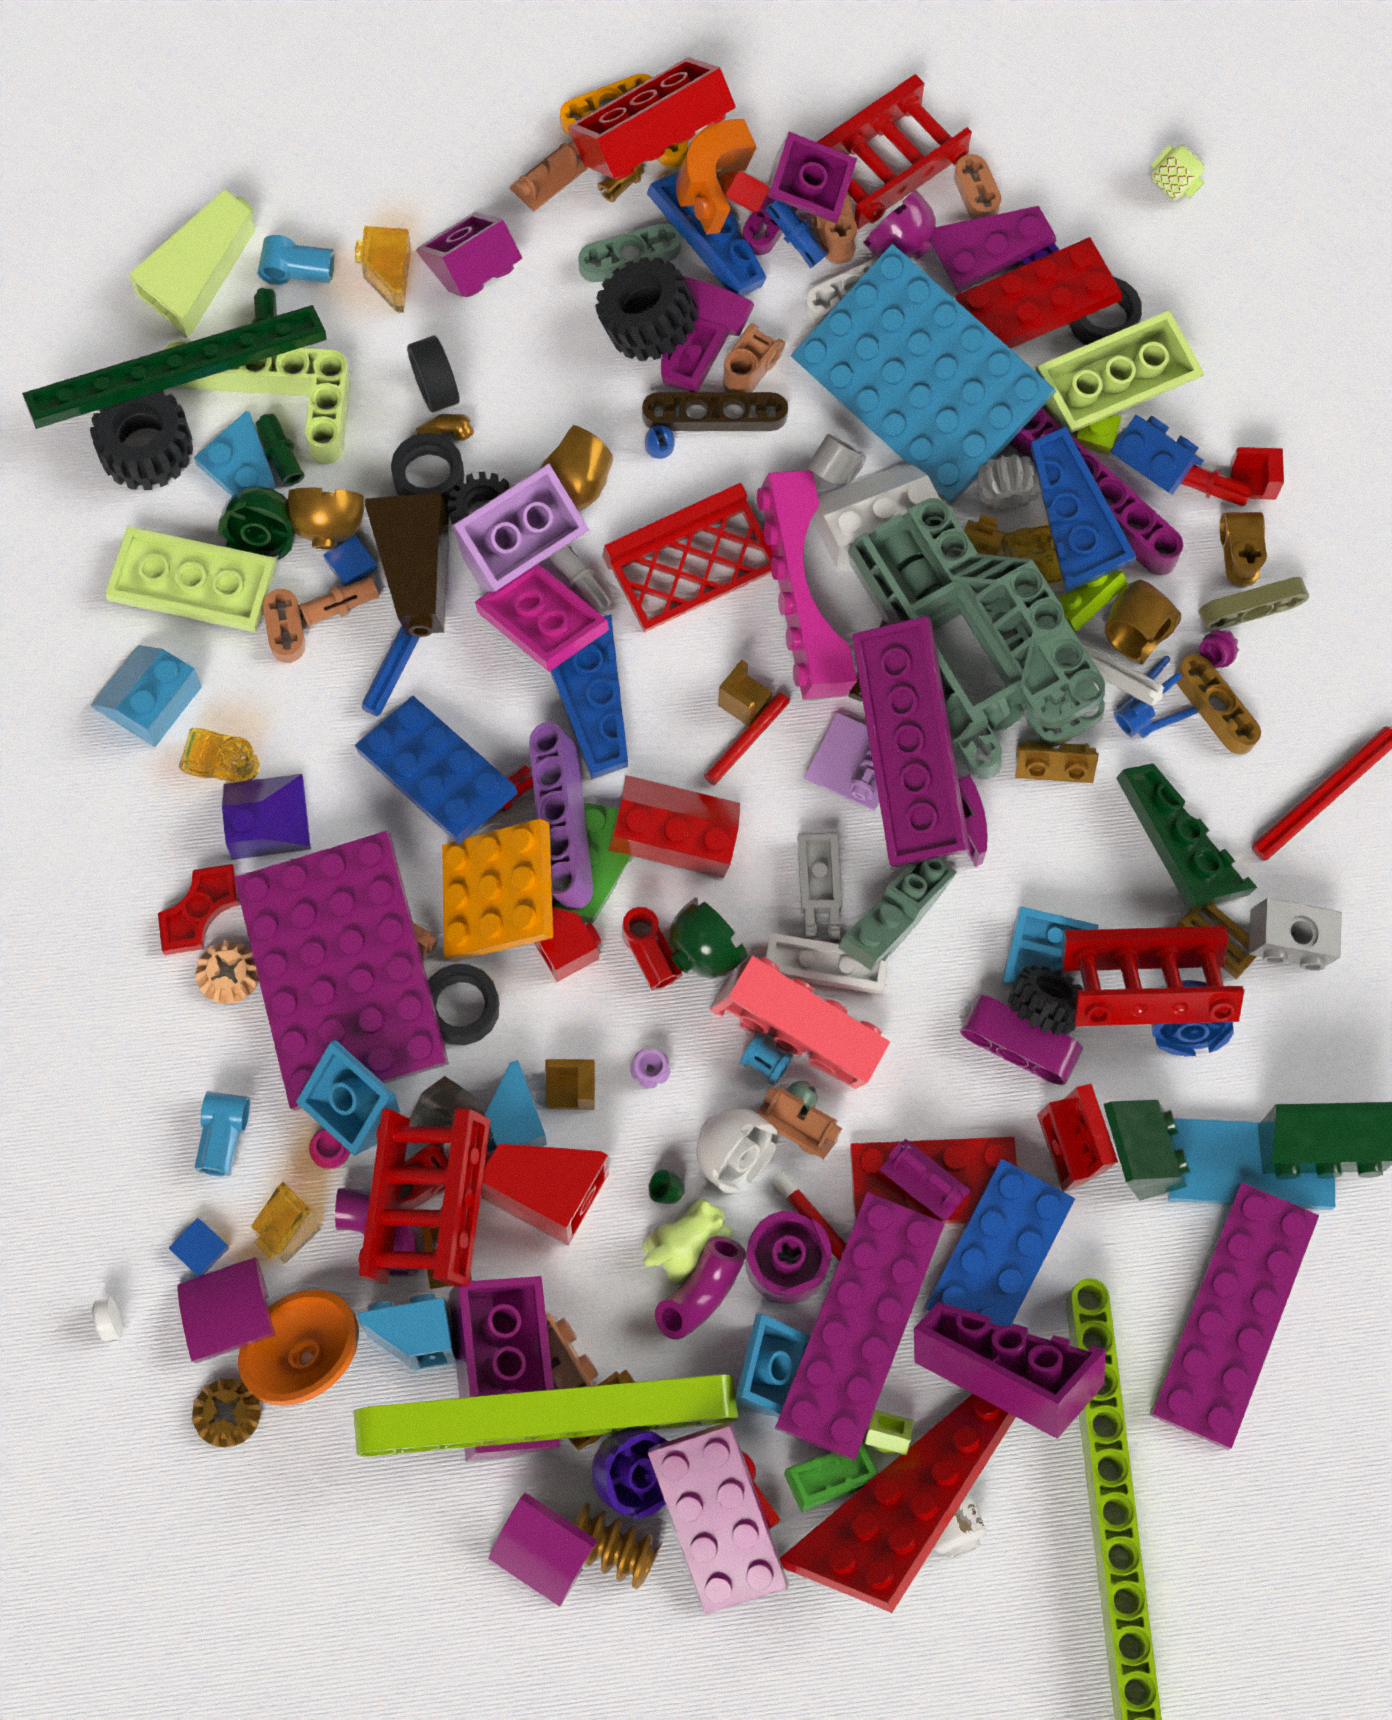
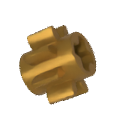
[964,514,1005,556]

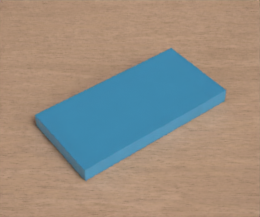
[1168,1118,1336,1210]

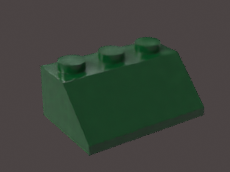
[1258,1102,1392,1180]

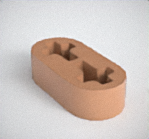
[954,154,1001,219]
[263,589,305,663]

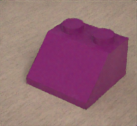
[416,212,523,297]

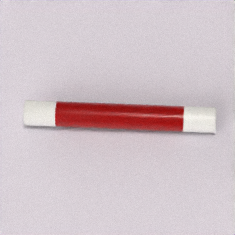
[773,1173,846,1262]

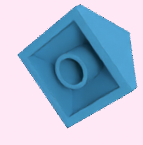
[735,1314,810,1418]

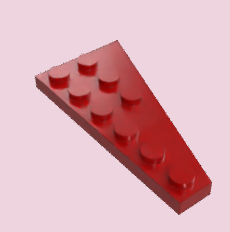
[779,1394,1016,1613]

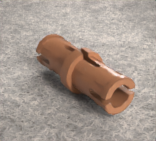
[299,576,380,627]

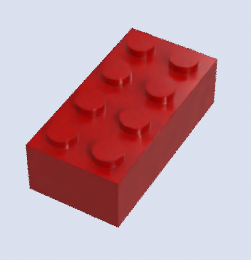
[568,57,736,179]

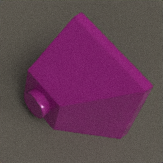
[767,132,857,223]

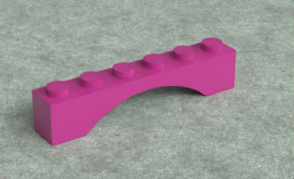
[757,470,857,700]

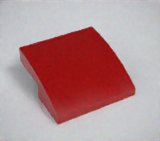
[1037,1083,1118,1192]

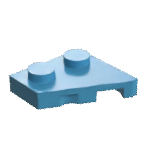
[194,411,276,496]
[1002,906,1099,984]

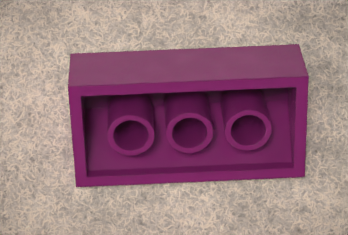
[449,1276,560,1462]

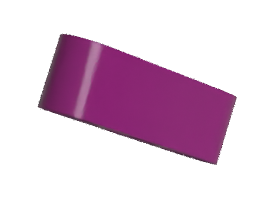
[960,995,1083,1086]

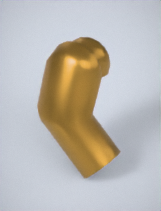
[416,414,474,441]

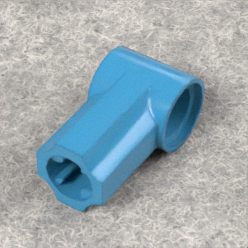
[257,235,335,285]
[194,1091,250,1177]

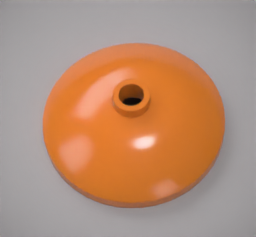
[238,1290,359,1406]

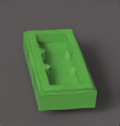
[784,1441,878,1513]

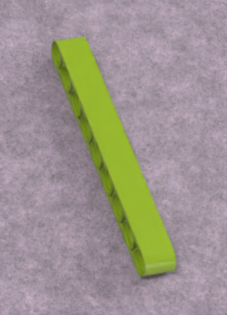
[353,1375,738,1457]

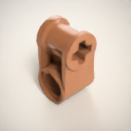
[811,191,857,264]
[723,323,785,392]

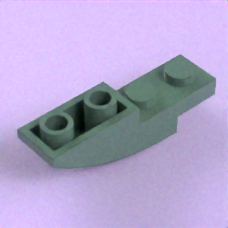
[838,858,957,970]

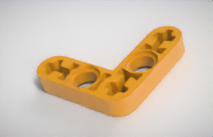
[560,73,688,168]

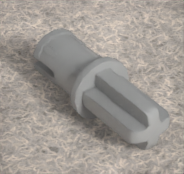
[550,544,611,614]

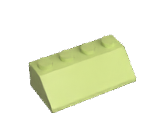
[1035,310,1204,433]

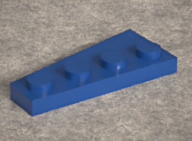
[646,172,767,296]
[1030,426,1136,593]
[549,614,628,780]

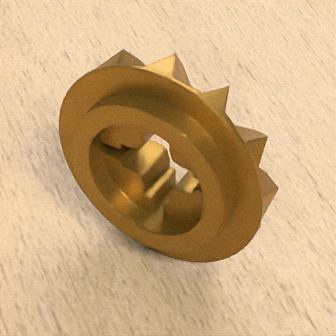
[191,1378,261,1448]

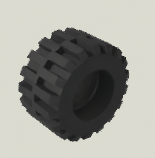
[595,257,698,361]
[90,390,193,490]

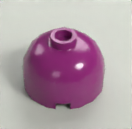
[863,190,936,261]

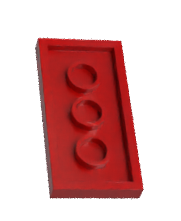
[954,237,1122,349]
[850,1137,1017,1224]

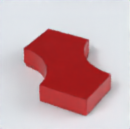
[158,864,239,955]

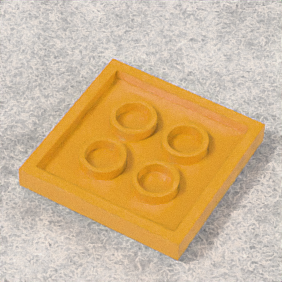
[442,819,553,962]

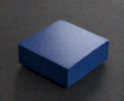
[323,535,378,587]
[169,1218,229,1277]

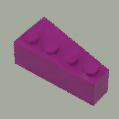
[914,1302,1106,1439]

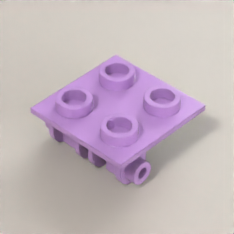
[804,712,879,811]

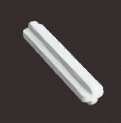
[1073,643,1164,706]

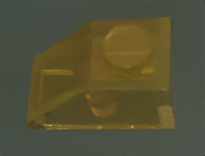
[355,226,411,313]
[251,1182,321,1264]

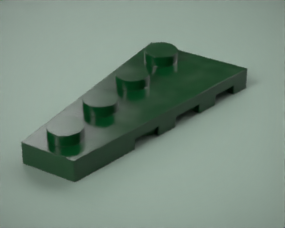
[1116,763,1257,910]

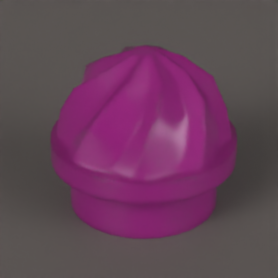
[1199,630,1240,668]

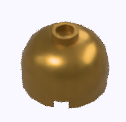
[287,487,364,550]

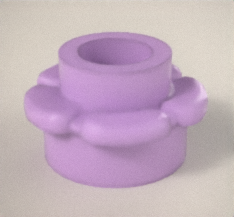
[630,1049,670,1088]

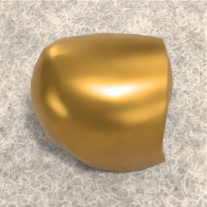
[538,425,613,511]
[1105,579,1181,665]

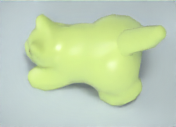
[642,1199,733,1284]

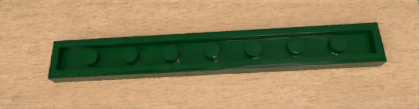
[22,305,327,429]

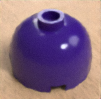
[591,1428,668,1519]

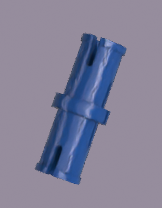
[765,200,829,269]

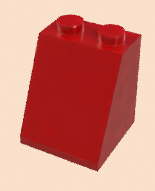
[481,1144,609,1246]

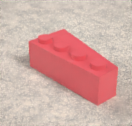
[710,955,890,1089]

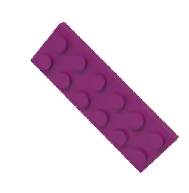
[852,616,970,867]
[1150,1182,1319,1450]
[774,1192,945,1461]

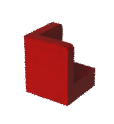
[1230,447,1284,500]

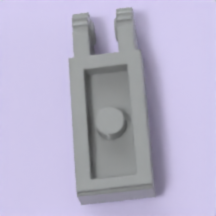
[797,832,842,942]

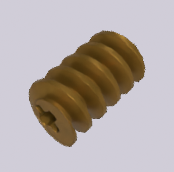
[574,1502,663,1590]

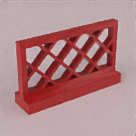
[602,482,773,633]

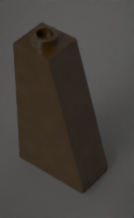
[365,492,449,637]

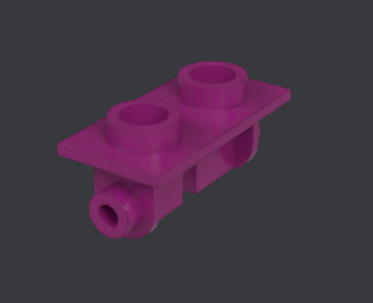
[880,1138,971,1222]

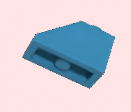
[485,1060,547,1152]

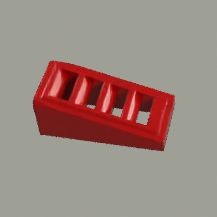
[718,171,769,213]

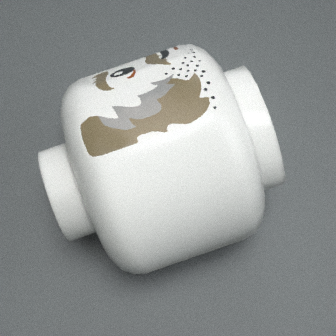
[934,1495,986,1559]

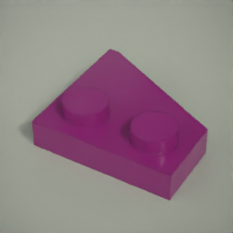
[661,318,729,392]

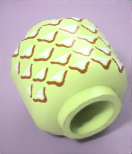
[1150,144,1205,200]

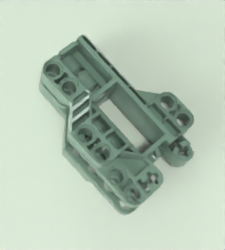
[847,498,1105,779]

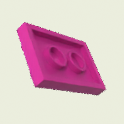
[475,564,609,672]

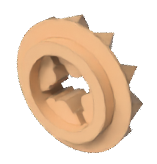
[195,940,259,1004]

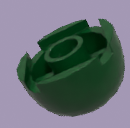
[217,486,296,560]
[669,897,748,979]

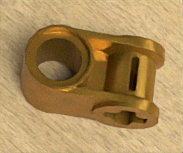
[1219,512,1267,587]

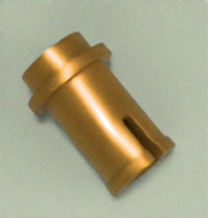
[597,164,644,203]

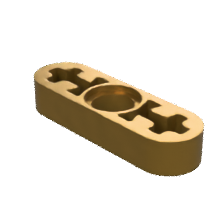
[1174,654,1261,754]

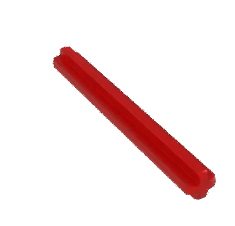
[1251,726,1392,861]

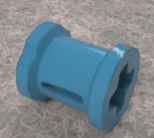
[740,1033,794,1086]

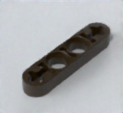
[642,392,788,431]

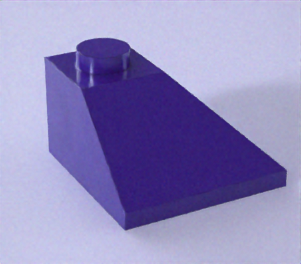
[222,774,311,860]

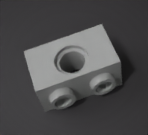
[1248,898,1342,971]

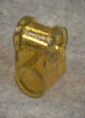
[179,728,260,782]

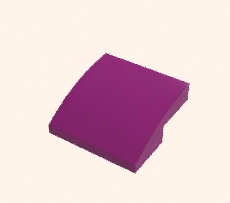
[177,1257,276,1363]
[488,1492,598,1607]

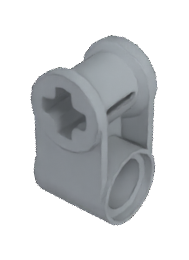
[807,433,866,484]

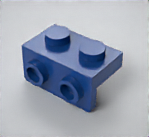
[1110,414,1204,495]

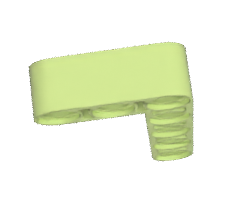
[164,340,351,465]

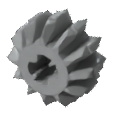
[976,454,1040,511]

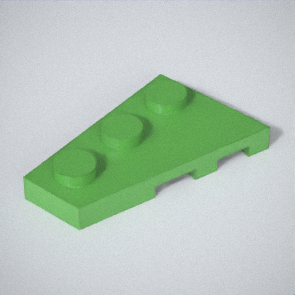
[555,802,634,923]

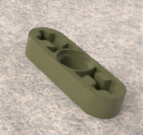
[1198,577,1309,631]

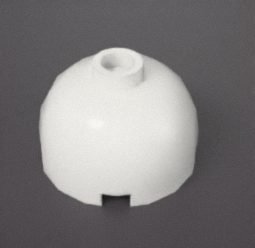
[696,1108,777,1193]

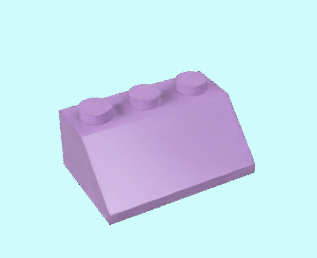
[452,464,589,592]

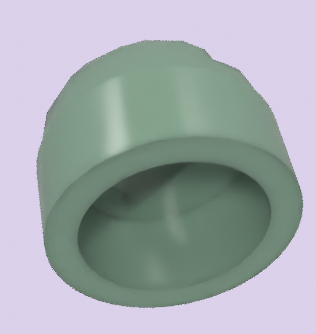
[786,1081,818,1116]

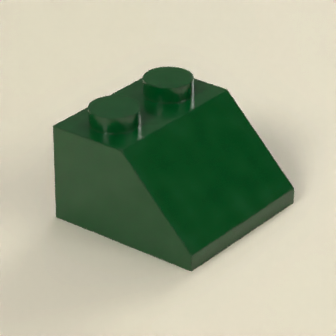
[1103,1100,1190,1201]

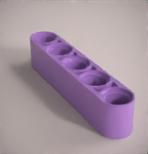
[529,722,593,910]

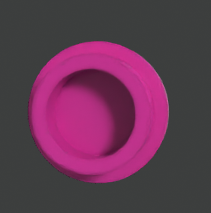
[309,1129,350,1169]

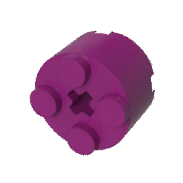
[745,1211,832,1304]

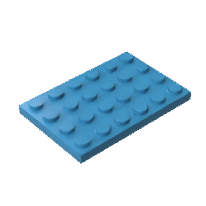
[791,244,1056,504]

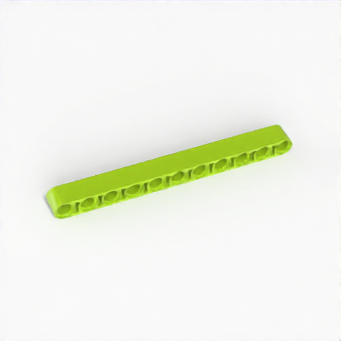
[1066,1278,1162,1720]

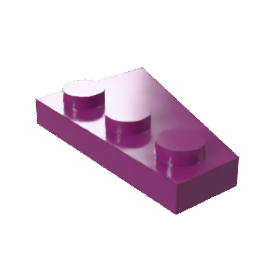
[929,206,1057,294]

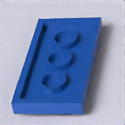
[355,696,518,845]
[923,1159,1076,1326]

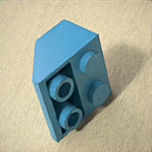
[358,1294,456,1371]

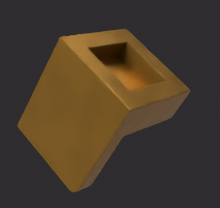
[718,660,773,726]
[545,1059,595,1110]

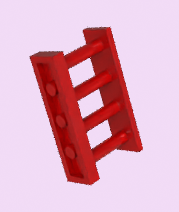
[817,74,972,229]
[1061,926,1244,1027]
[358,1109,491,1287]

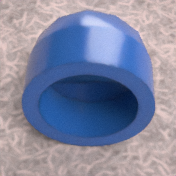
[645,425,675,459]

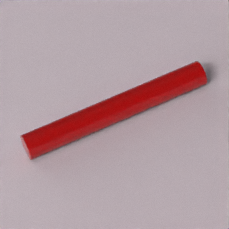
[704,692,790,786]

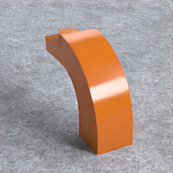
[676,119,757,235]

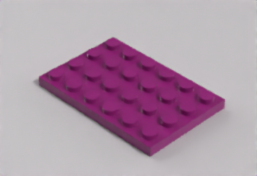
[234,831,449,1110]

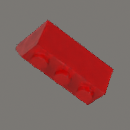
[608,775,740,878]

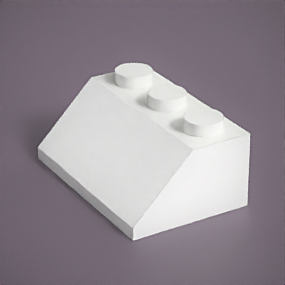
[812,462,940,568]

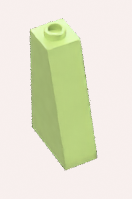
[129,189,256,337]

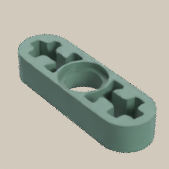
[578,223,681,282]

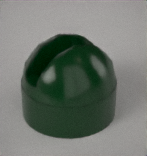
[649,1170,685,1205]

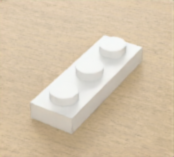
[766,933,889,995]

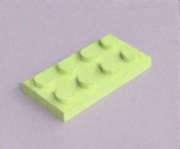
[105,526,277,633]

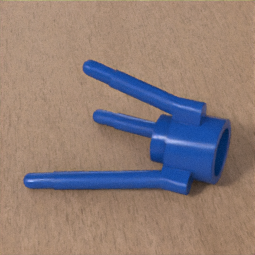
[1113,656,1198,739]

